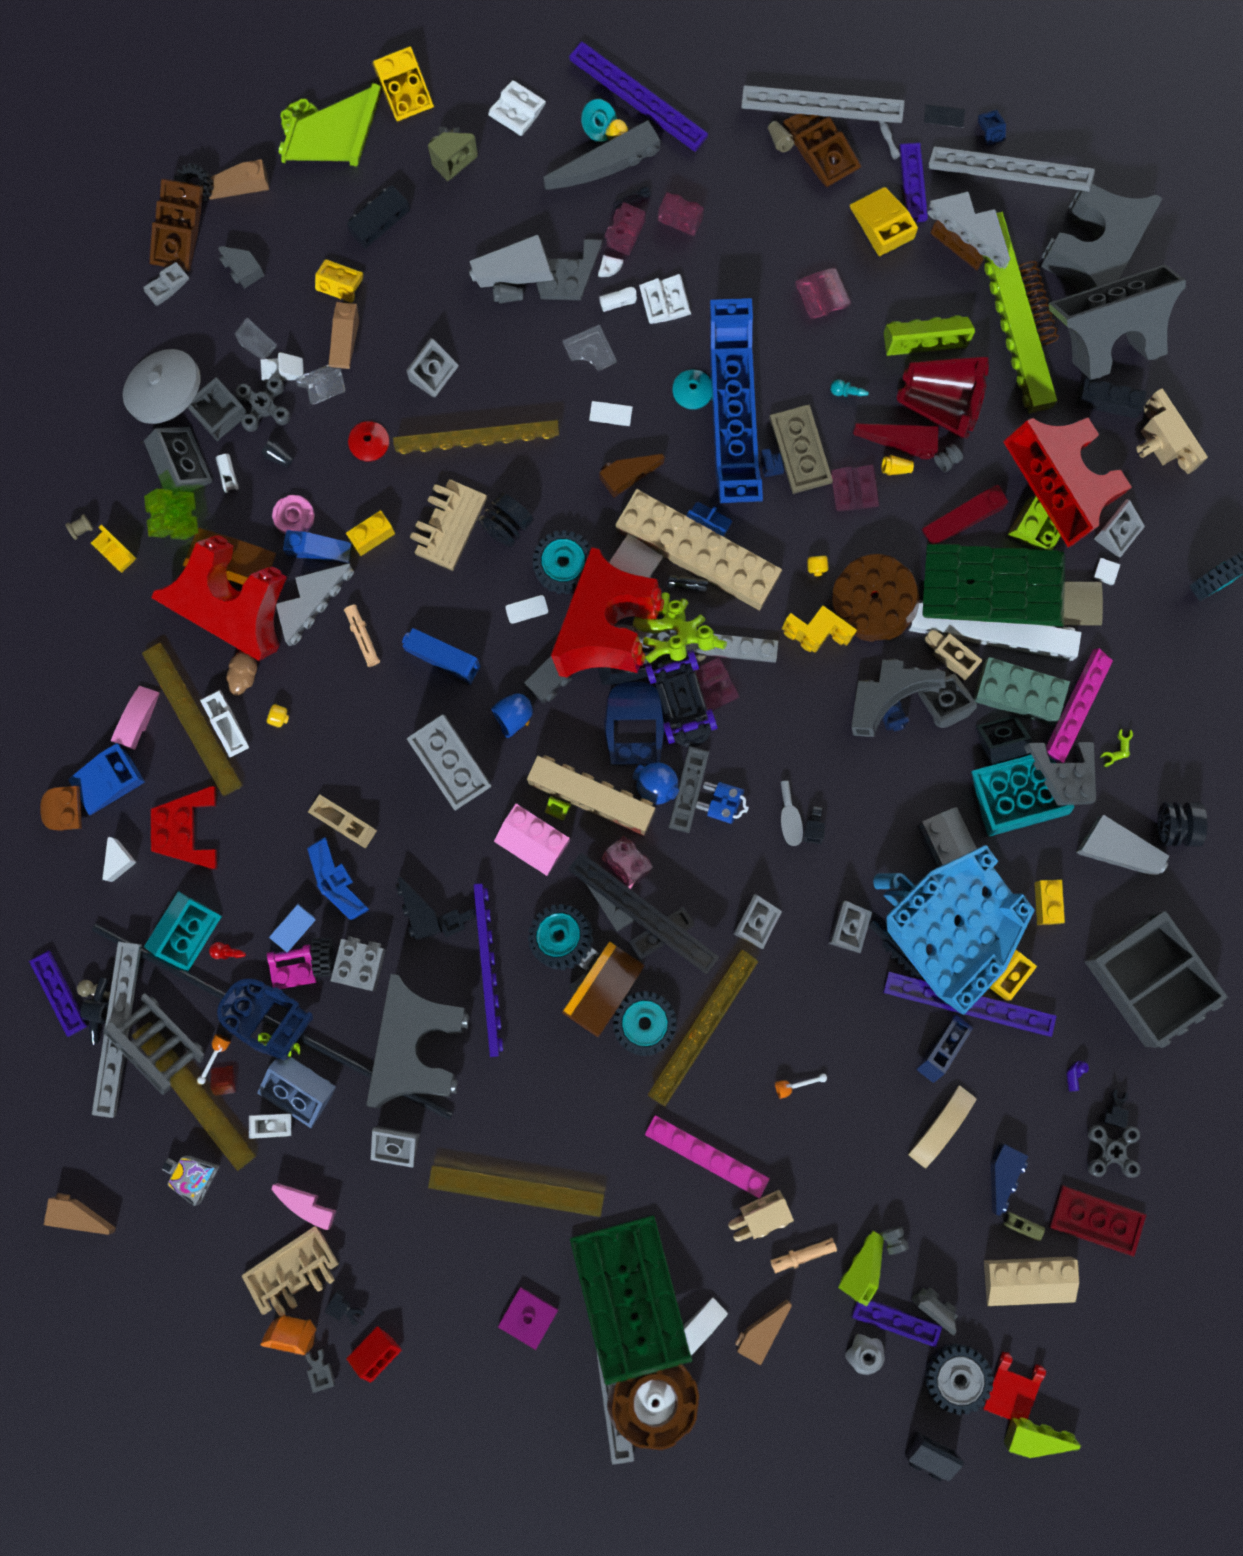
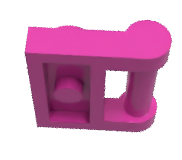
[267,944,317,990]

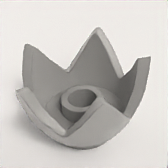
[845,1334,885,1375]

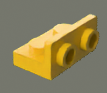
[315,259,363,303]

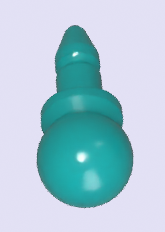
[830,380,869,397]

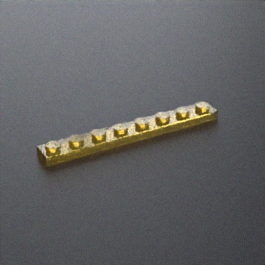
[393,420,559,454]
[142,643,243,797]
[648,949,759,1106]
[132,1022,256,1171]
[428,1166,604,1217]

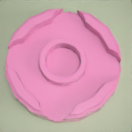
[272,495,315,534]

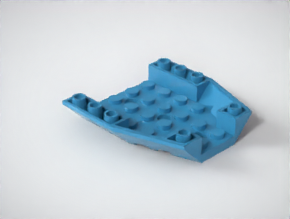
[887,845,1034,1014]

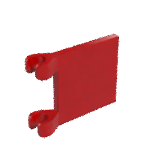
[983,1352,1046,1420]

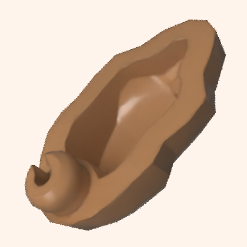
[226,651,257,696]

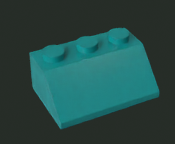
[144,891,222,972]

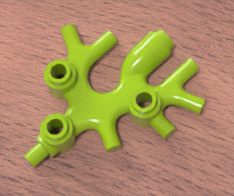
[633,593,727,663]

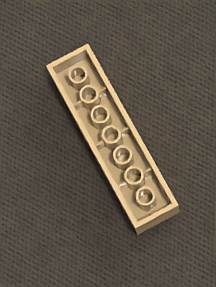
[616,489,782,611]

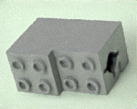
[406,715,491,810]

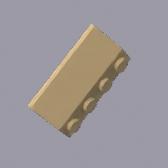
[984,1257,1079,1306]

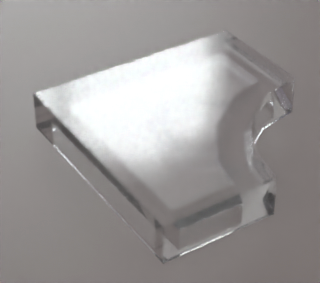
[563,325,617,371]

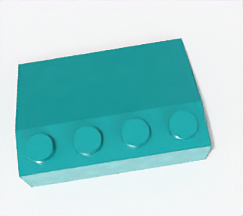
[971,755,1074,837]

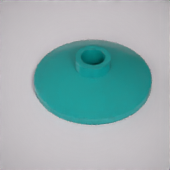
[581,99,617,142]
[672,370,712,409]

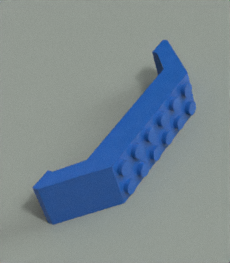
[710,298,763,503]

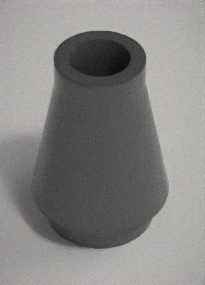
[493,283,523,304]

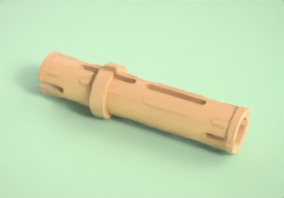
[344,605,380,667]
[770,1238,837,1274]

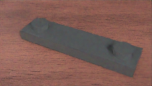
[669,746,710,833]

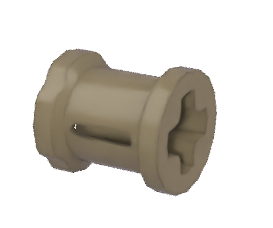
[65,514,94,540]

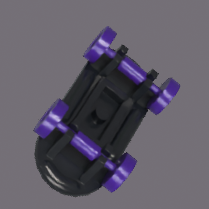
[644,649,718,747]

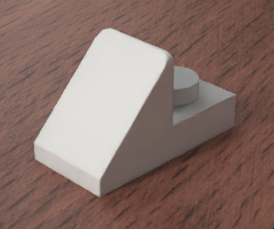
[261,353,304,382]
[249,1114,291,1138]

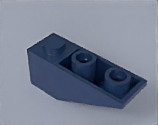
[991,1143,1028,1216]

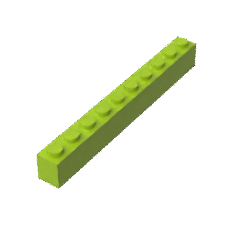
[982,212,1057,413]

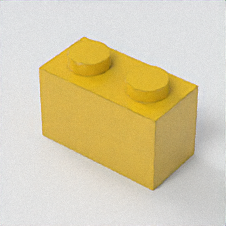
[346,510,395,556]
[1035,880,1065,925]

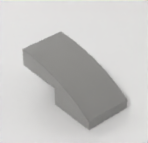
[143,262,189,306]

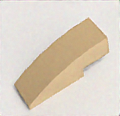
[308,794,377,848]

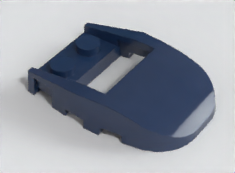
[604,682,665,765]
[217,979,313,1060]

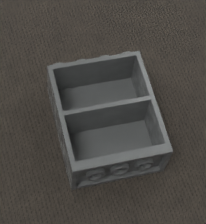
[1084,911,1228,1048]

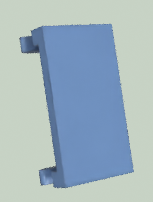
[269,904,316,952]

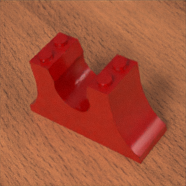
[1003,418,1132,547]
[151,535,287,661]
[551,548,664,678]

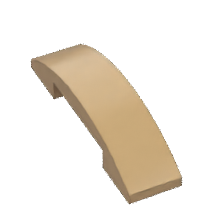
[908,1085,977,1168]

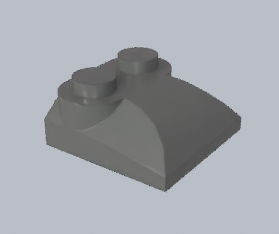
[918,673,977,728]
[911,1287,958,1336]

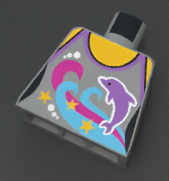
[162,1155,220,1206]

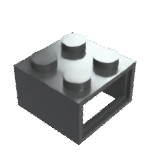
[187,377,247,441]

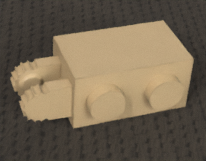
[925,630,982,681]
[728,1190,794,1241]

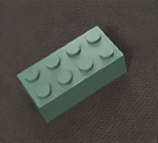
[973,657,1070,726]

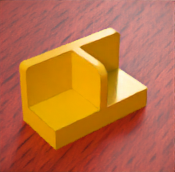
[91,525,136,573]

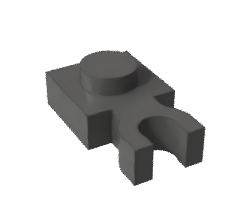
[305,1348,336,1393]

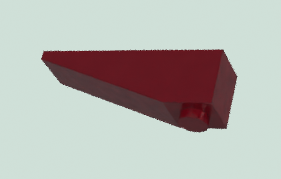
[853,424,938,459]
[922,485,1008,544]

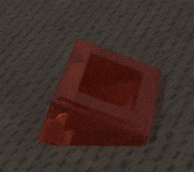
[210,1066,235,1095]

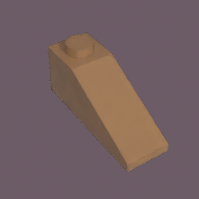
[209,159,269,200]
[329,302,359,369]
[44,1193,116,1235]
[735,1300,792,1365]

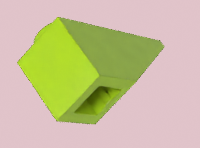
[838,1231,884,1306]
[1004,1418,1081,1458]

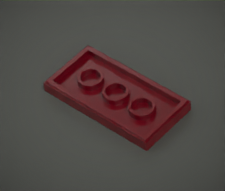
[1049,1185,1147,1257]

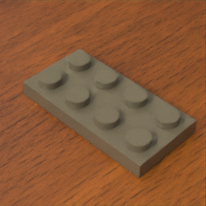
[769,405,833,494]

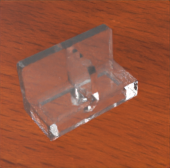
[296,365,345,405]

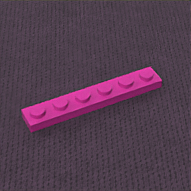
[1046,648,1113,763]
[645,1115,770,1198]

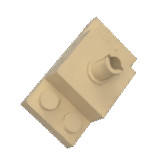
[1136,388,1208,474]

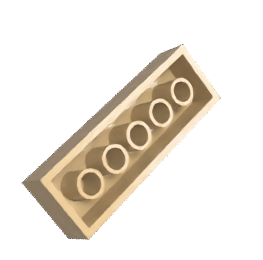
[527,755,655,836]

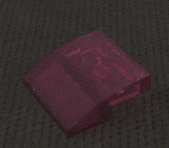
[795,268,851,319]
[831,465,879,511]
[695,657,739,711]

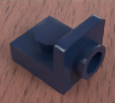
[978,110,1006,146]
[760,449,784,478]
[882,701,909,732]

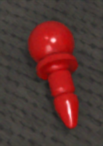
[209,942,246,959]

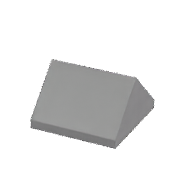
[406,338,459,397]
[1094,499,1145,557]
[733,894,782,949]
[828,901,872,953]
[371,1126,420,1168]

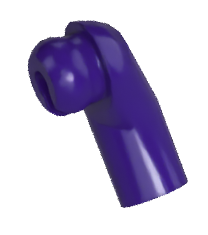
[1067,1061,1089,1091]

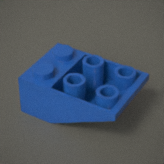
[68,743,145,815]

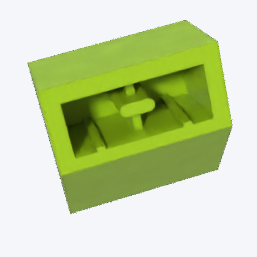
[1008,495,1061,550]

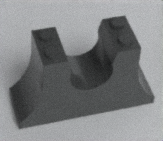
[1041,184,1163,292]
[1049,264,1186,380]
[366,974,470,1109]

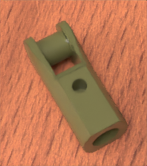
[1003,1212,1045,1241]

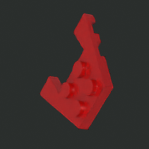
[151,786,217,869]

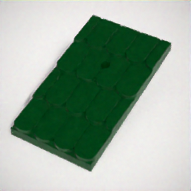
[922,544,1065,627]
[570,1215,692,1386]

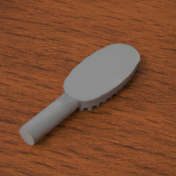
[781,781,803,846]

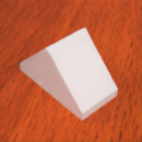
[103,837,136,882]

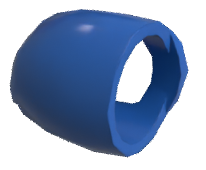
[491,693,533,738]

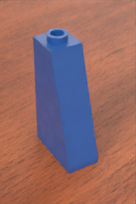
[402,628,481,685]

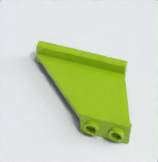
[279,83,380,167]

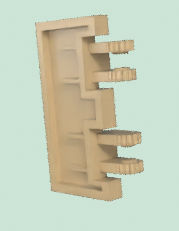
[410,479,487,571]
[242,1226,339,1316]

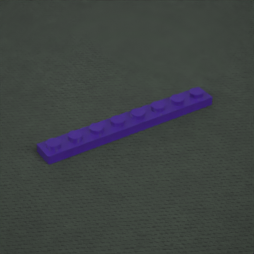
[569,42,708,152]
[474,883,503,1057]
[883,972,1057,1037]

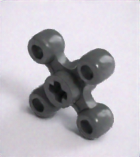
[235,377,290,432]
[1087,1125,1141,1178]

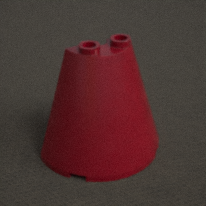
[897,357,989,439]

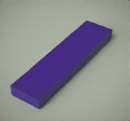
[899,143,928,222]
[29,951,88,1037]
[851,1300,942,1348]

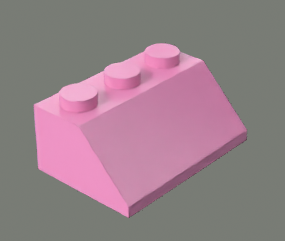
[494,804,570,876]

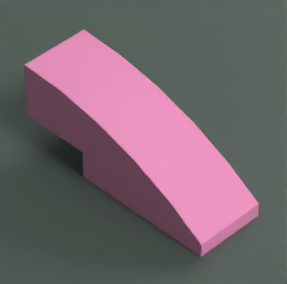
[111,686,160,750]
[272,1183,336,1230]

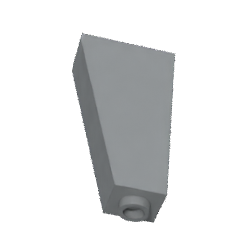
[469,235,554,287]
[1076,815,1169,876]

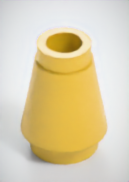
[882,455,914,475]

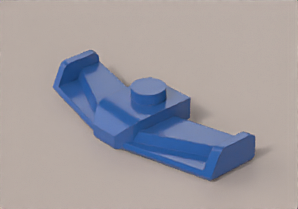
[307,837,370,920]

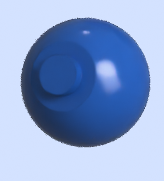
[632,762,679,805]

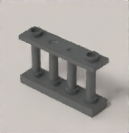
[104,994,204,1095]

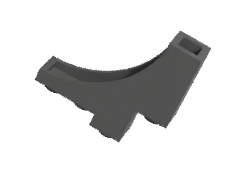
[852,658,946,737]

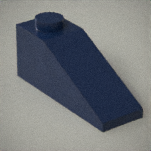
[916,1015,973,1083]

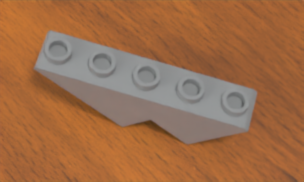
[927,192,1010,269]
[276,564,354,646]

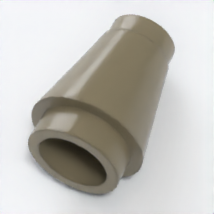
[768,121,794,152]

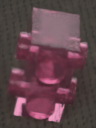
[658,192,704,236]
[605,202,646,255]
[601,836,653,889]

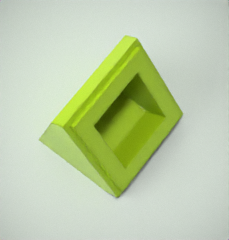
[545,796,571,821]

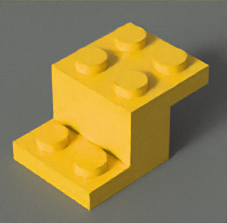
[782,606,857,653]

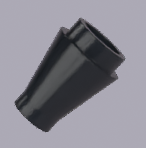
[261,440,294,468]

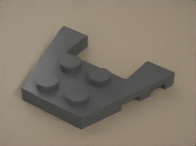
[523,238,602,300]
[1024,742,1096,805]

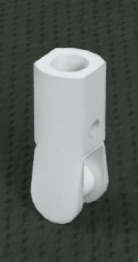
[599,287,637,312]
[216,454,239,493]

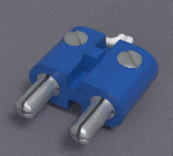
[696,782,749,824]

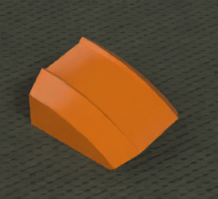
[261,1315,316,1355]

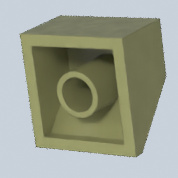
[428,132,478,181]

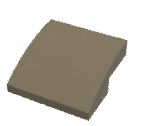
[1064,581,1103,625]

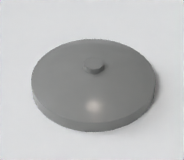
[123,349,201,424]

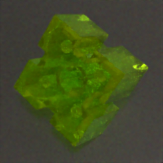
[144,488,198,540]

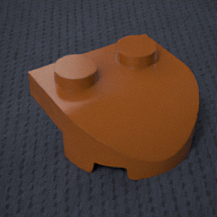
[40,786,82,831]

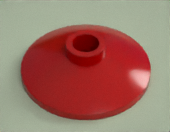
[348,421,389,461]

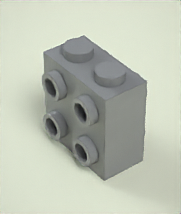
[331,936,386,992]

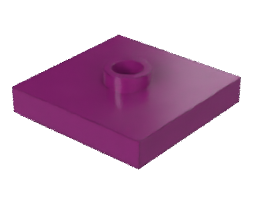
[498,1287,558,1350]

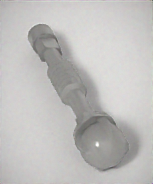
[879,121,900,159]

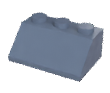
[257,1056,336,1128]

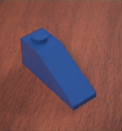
[283,530,352,564]

